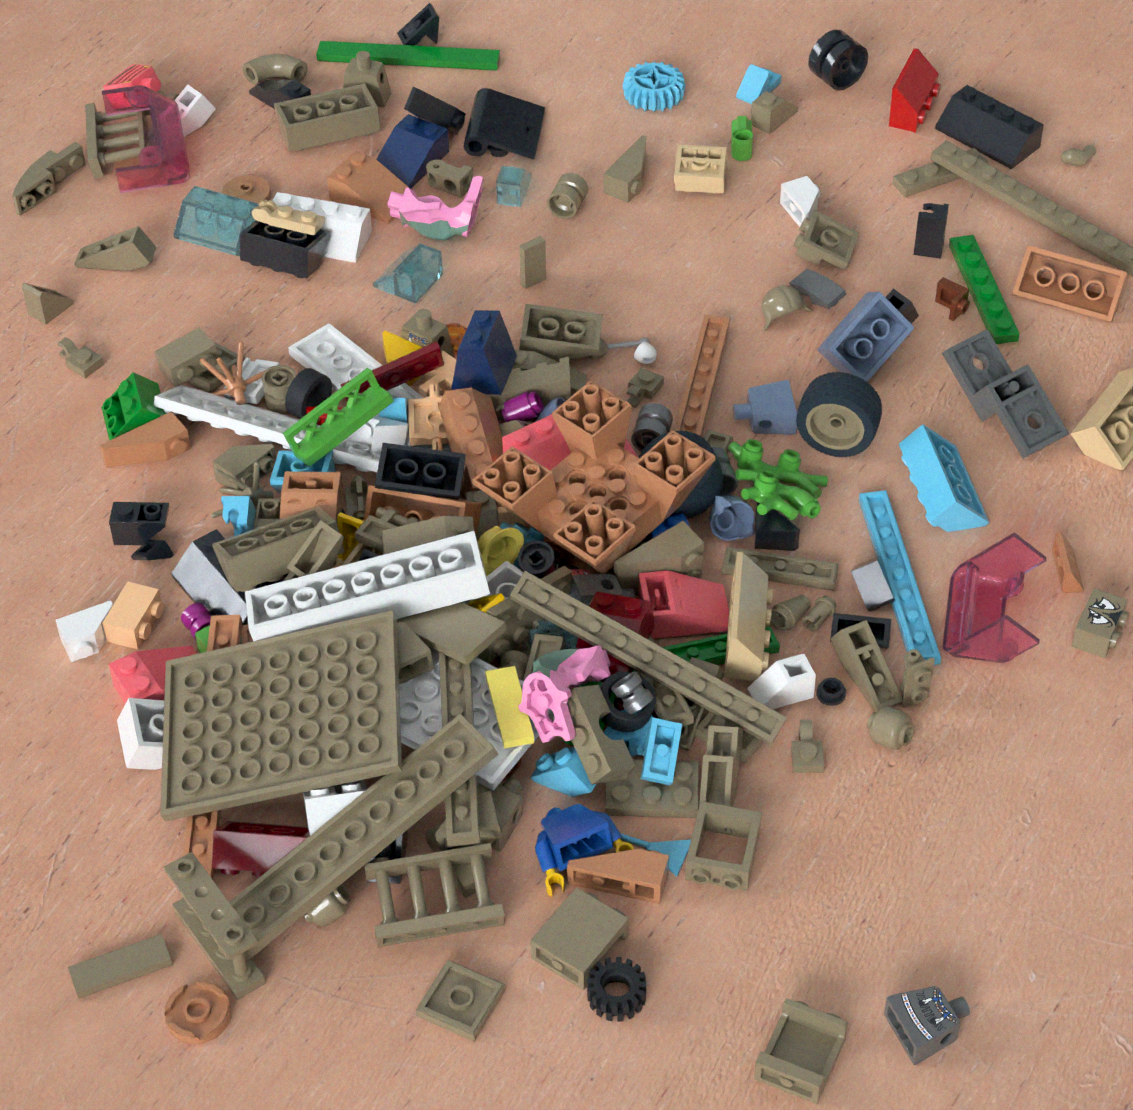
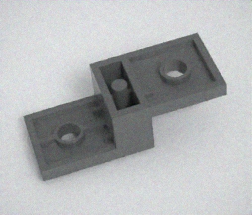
[942,329,1069,459]

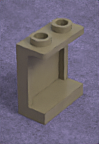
[530,887,629,990]
[754,999,848,1104]

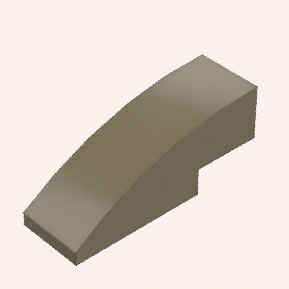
[284,520,344,581]
[699,725,744,807]

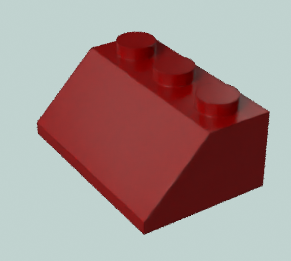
[889,48,941,133]

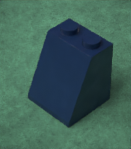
[451,310,517,395]

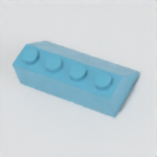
[899,424,990,532]

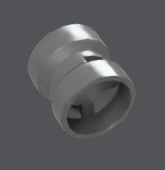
[611,672,653,714]

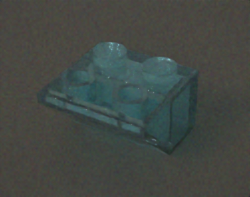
[373,243,443,304]

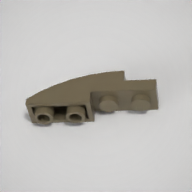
[12,142,85,216]

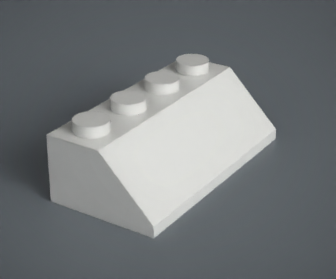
[272,192,372,263]

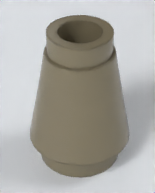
[771,595,811,630]

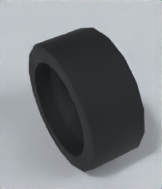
[285,368,332,419]
[600,672,657,732]

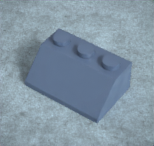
[817,292,914,382]

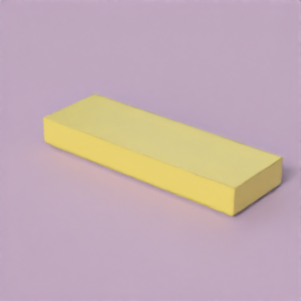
[485,666,534,749]

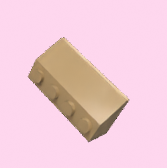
[1071,368,1133,470]
[724,552,773,681]

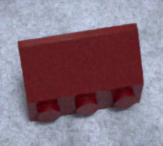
[212,821,310,877]

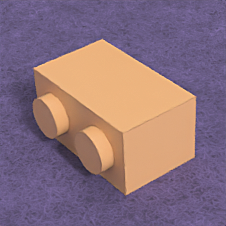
[102,582,164,650]

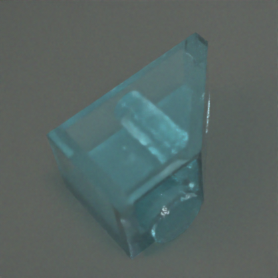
[496,166,532,207]

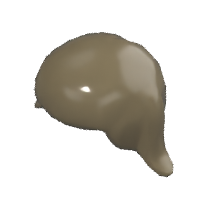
[762,285,813,330]

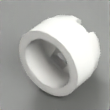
[634,342,657,365]

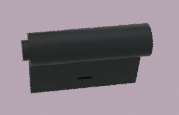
[463,88,545,160]

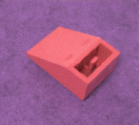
[639,570,729,639]

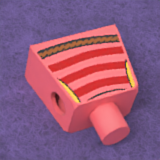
[103,64,161,107]

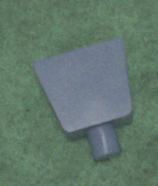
[733,380,797,435]

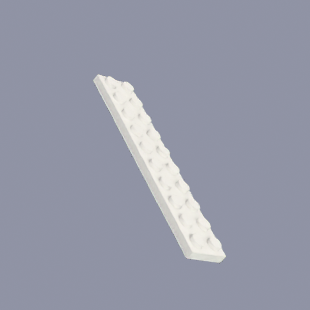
[288,324,462,489]
[154,385,381,472]

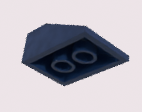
[376,114,449,189]

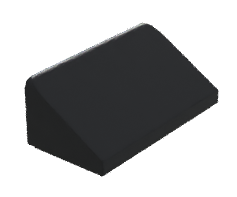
[830,613,891,648]

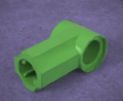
[731,116,753,161]

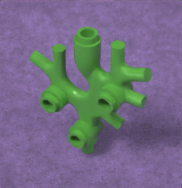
[728,439,828,520]

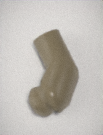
[1061,145,1096,166]

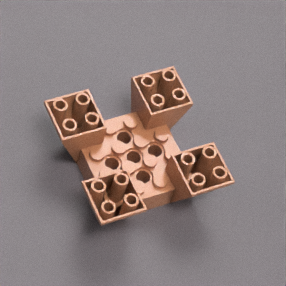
[472,380,716,574]

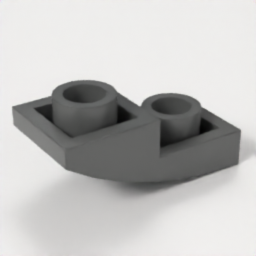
[789,269,846,309]

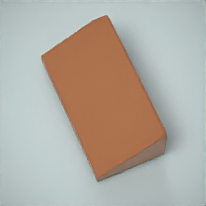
[1052,531,1084,593]

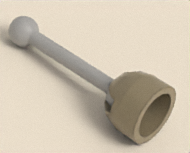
[589,337,650,359]

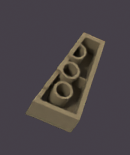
[485,357,571,420]

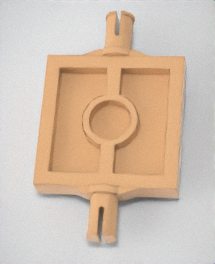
[408,383,449,451]

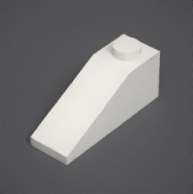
[148,85,216,151]

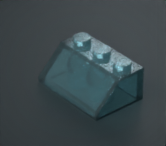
[174,186,259,256]

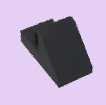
[397,3,439,46]

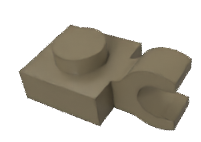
[58,337,104,378]
[627,368,664,408]
[791,720,824,773]

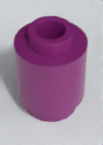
[502,391,544,422]

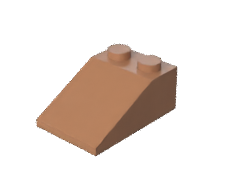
[327,151,417,224]

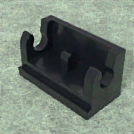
[913,203,949,259]

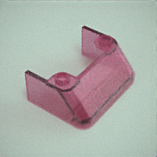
[102,85,190,193]
[942,532,1046,663]

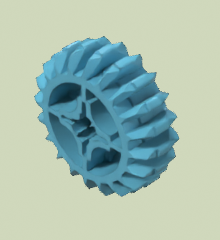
[623,61,685,112]

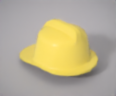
[478,526,524,577]

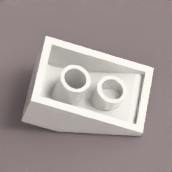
[117,698,164,770]

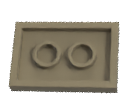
[605,760,698,818]

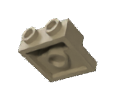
[793,210,859,270]

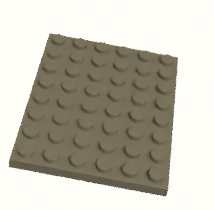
[160,610,402,821]

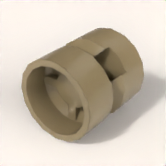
[547,173,588,219]
[262,365,296,415]

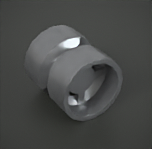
[631,403,673,451]

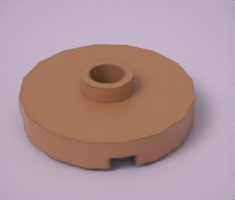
[222,175,271,213]

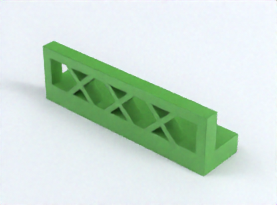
[283,368,394,467]

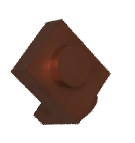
[935,277,970,321]

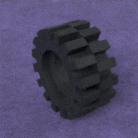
[587,957,647,1022]

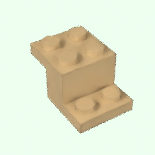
[674,145,727,193]

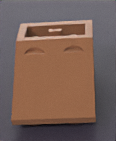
[280,471,344,522]

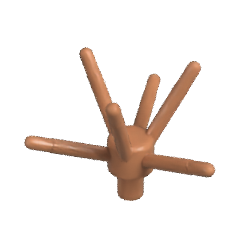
[200,341,267,405]

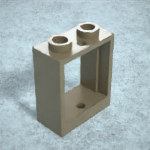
[685,801,762,891]

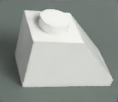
[780,176,820,227]
[56,600,113,662]

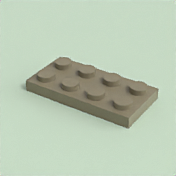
[479,566,573,662]

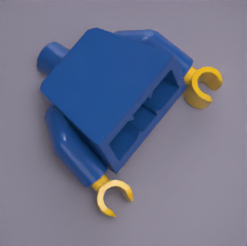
[535,804,634,896]

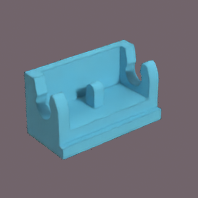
[221,496,256,536]

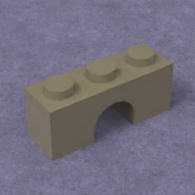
[567,685,636,785]

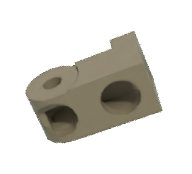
[426,160,473,198]

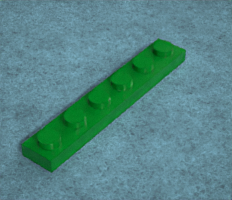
[949,235,1020,344]

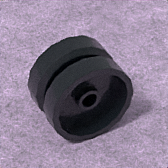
[808,30,868,90]

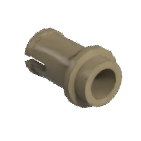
[802,595,837,631]

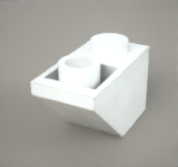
[747,654,816,709]

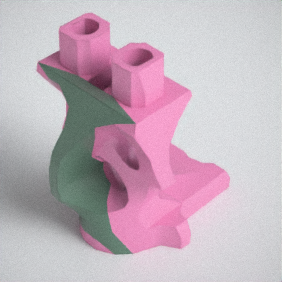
[388,176,484,241]
[518,646,611,743]

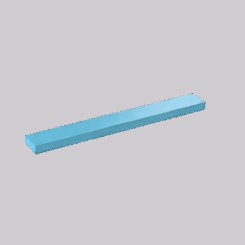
[859,490,941,665]

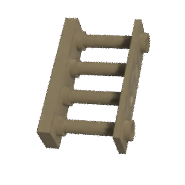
[85,93,154,179]
[364,842,505,947]
[163,852,266,1000]

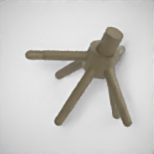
[211,461,274,518]

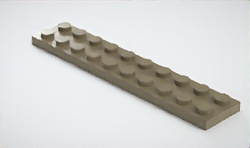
[229,714,499,961]

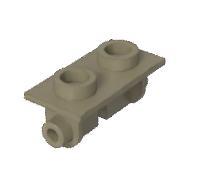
[345,476,368,521]
[900,649,935,707]

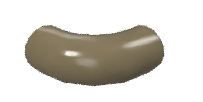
[243,54,308,85]

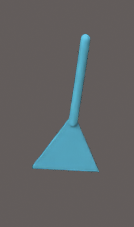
[621,833,691,877]

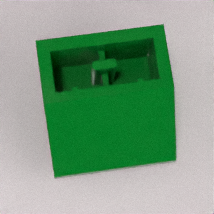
[101,372,166,441]

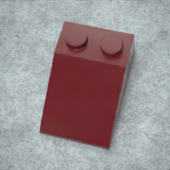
[575,591,655,682]

